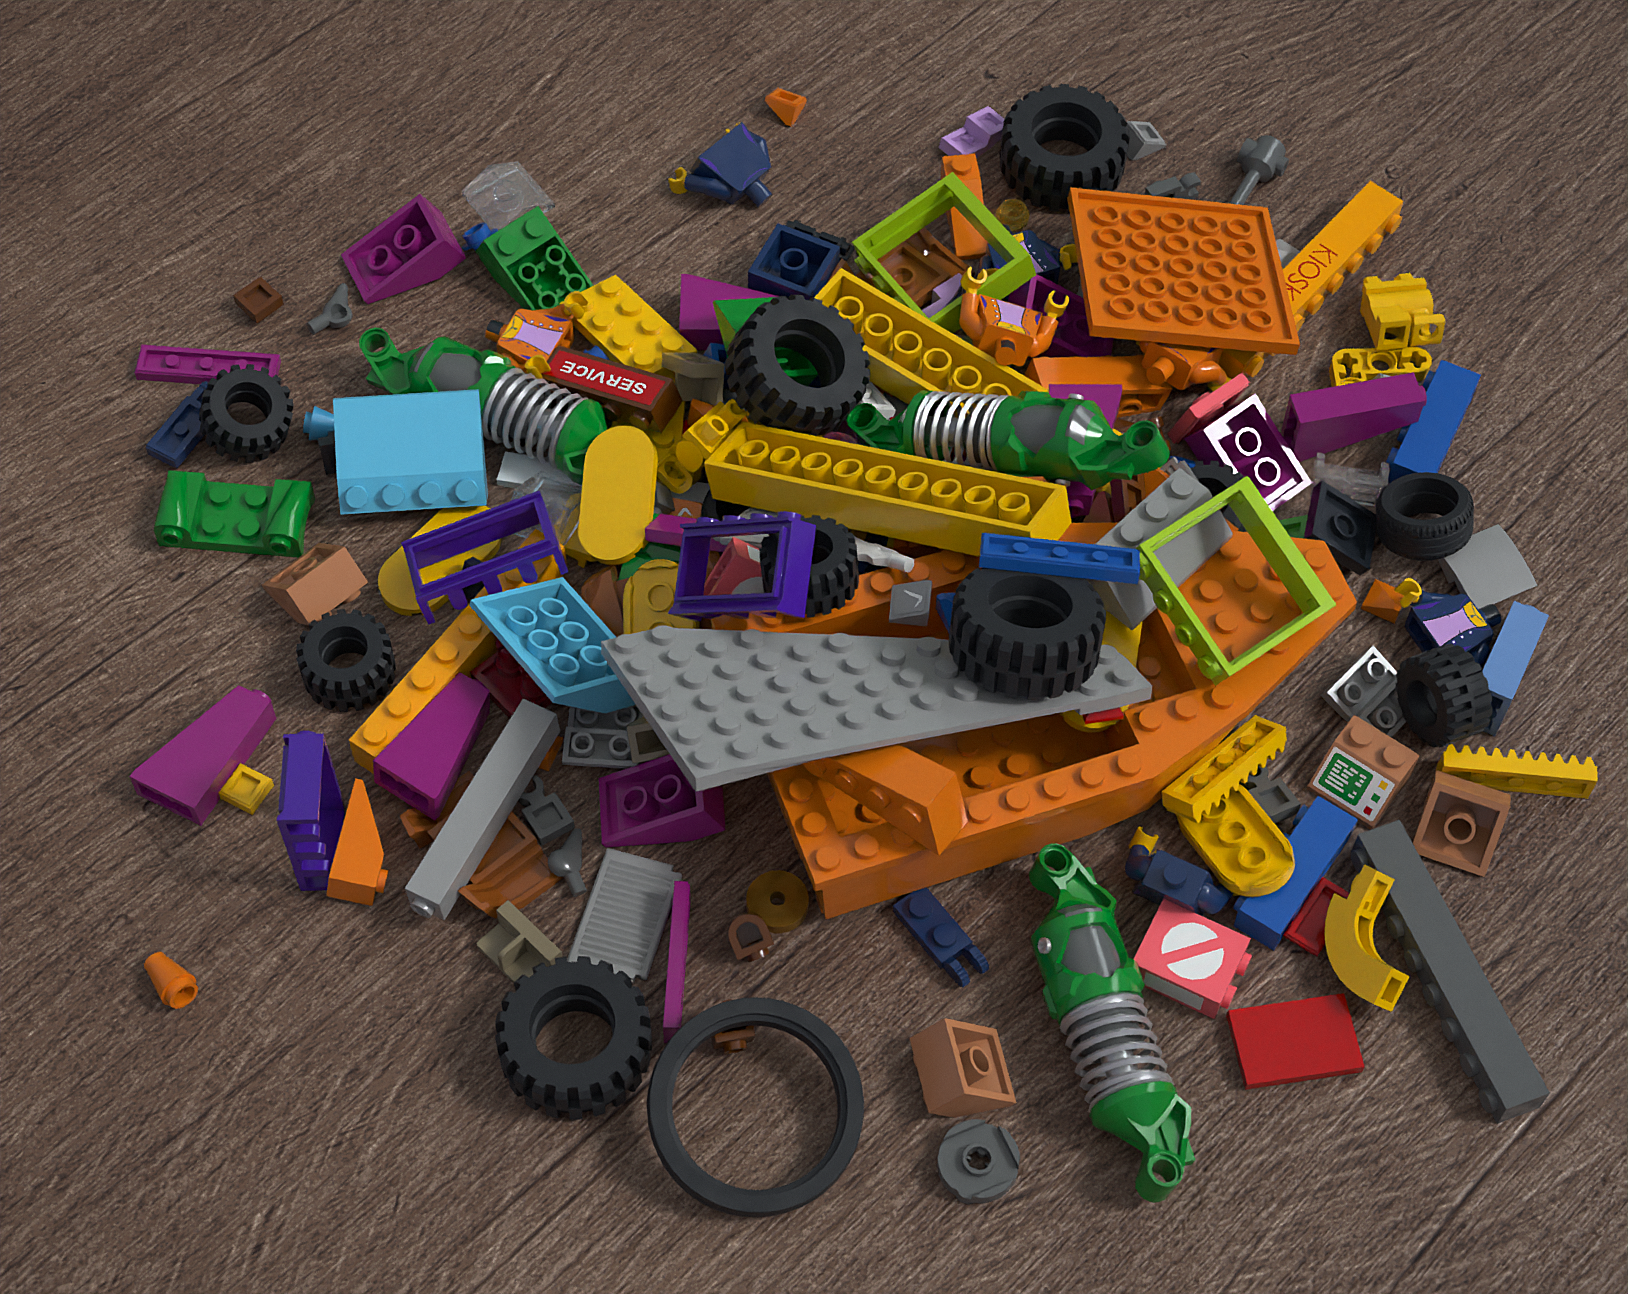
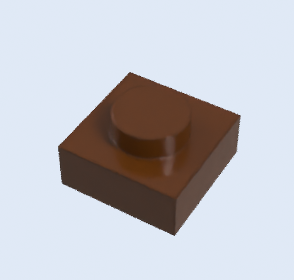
[233,277,284,323]

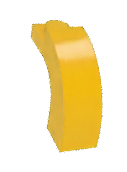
[1325,864,1410,1012]

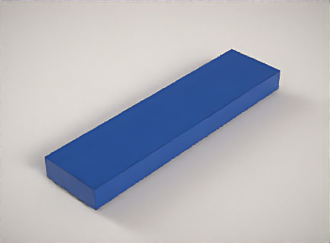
[979,533,1140,584]

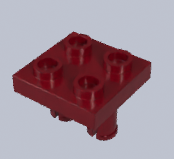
[470,638,552,719]

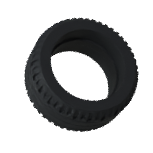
[1376,472,1474,561]

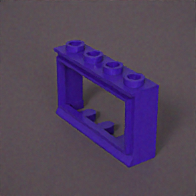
[401,490,568,625]
[668,511,816,622]
[276,731,345,891]

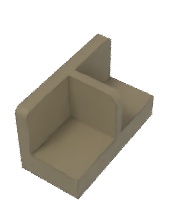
[662,352,725,406]
[477,900,562,983]

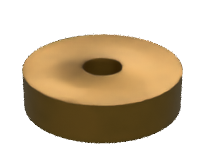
[746,870,809,934]

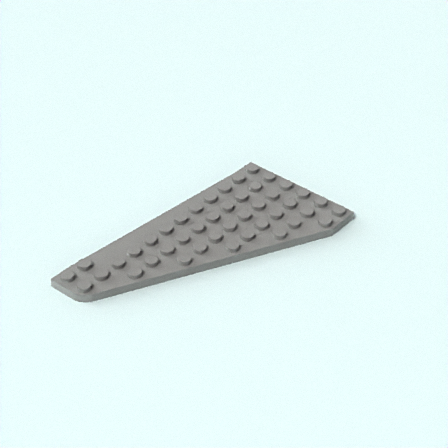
[601,625,1152,792]

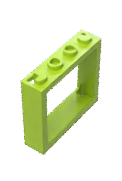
[852,172,1036,334]
[1135,476,1337,686]

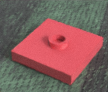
[1167,373,1250,444]

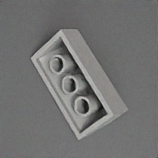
[1079,467,1233,630]

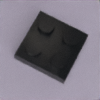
[1304,480,1376,576]

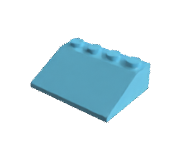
[333,389,488,515]
[469,577,635,713]

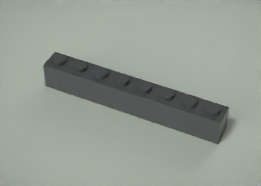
[1351,820,1550,1124]

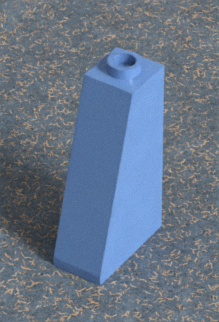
[1482,601,1549,736]

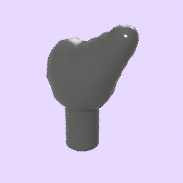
[306,283,353,335]
[548,828,587,897]

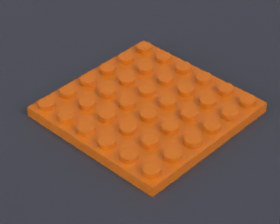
[1067,187,1300,355]

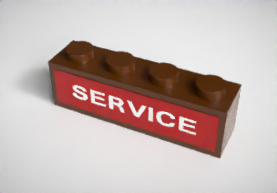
[541,345,683,433]

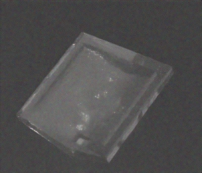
[462,161,555,231]
[511,471,582,546]

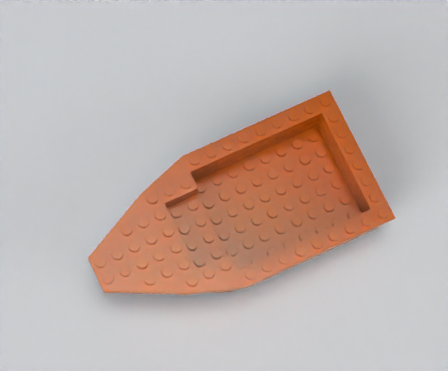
[711,523,1357,919]

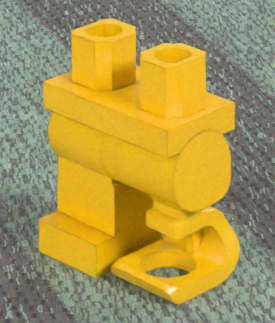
[1360,273,1445,351]
[657,399,747,494]

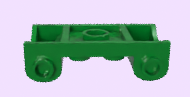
[153,470,315,558]

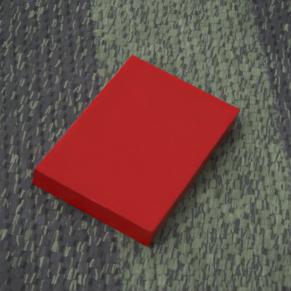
[1226,993,1365,1090]

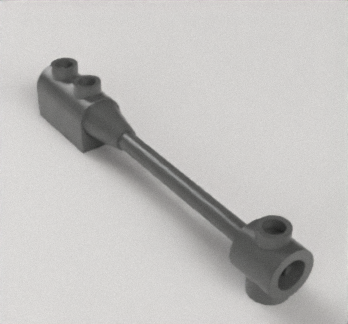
[1229,135,1289,205]

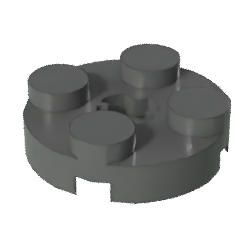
[937,1119,1020,1204]

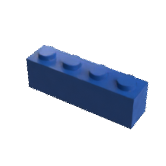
[1385,359,1481,484]
[1233,796,1358,951]

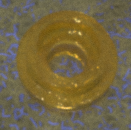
[996,199,1029,231]

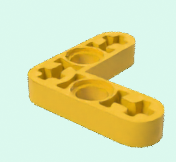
[1329,347,1432,387]

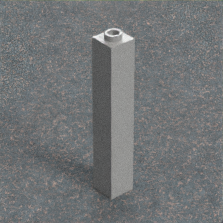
[405,699,560,920]

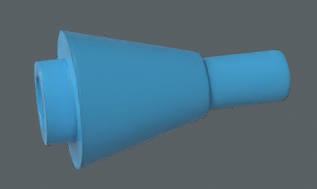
[303,406,334,441]

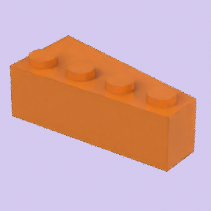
[1024,355,1173,418]
[803,744,968,856]

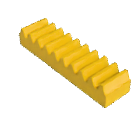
[1161,715,1287,823]
[1436,744,1598,799]

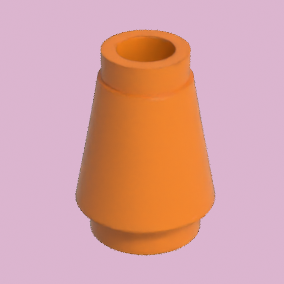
[144,952,198,1009]

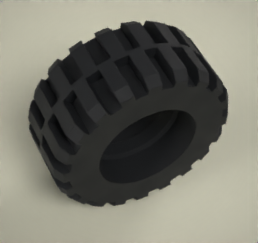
[999,84,1130,212]
[725,295,870,436]
[948,568,1106,700]
[495,956,652,1120]

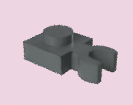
[1144,172,1201,200]
[1239,766,1301,823]
[518,775,575,846]

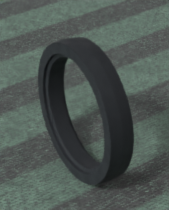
[647,997,864,1217]

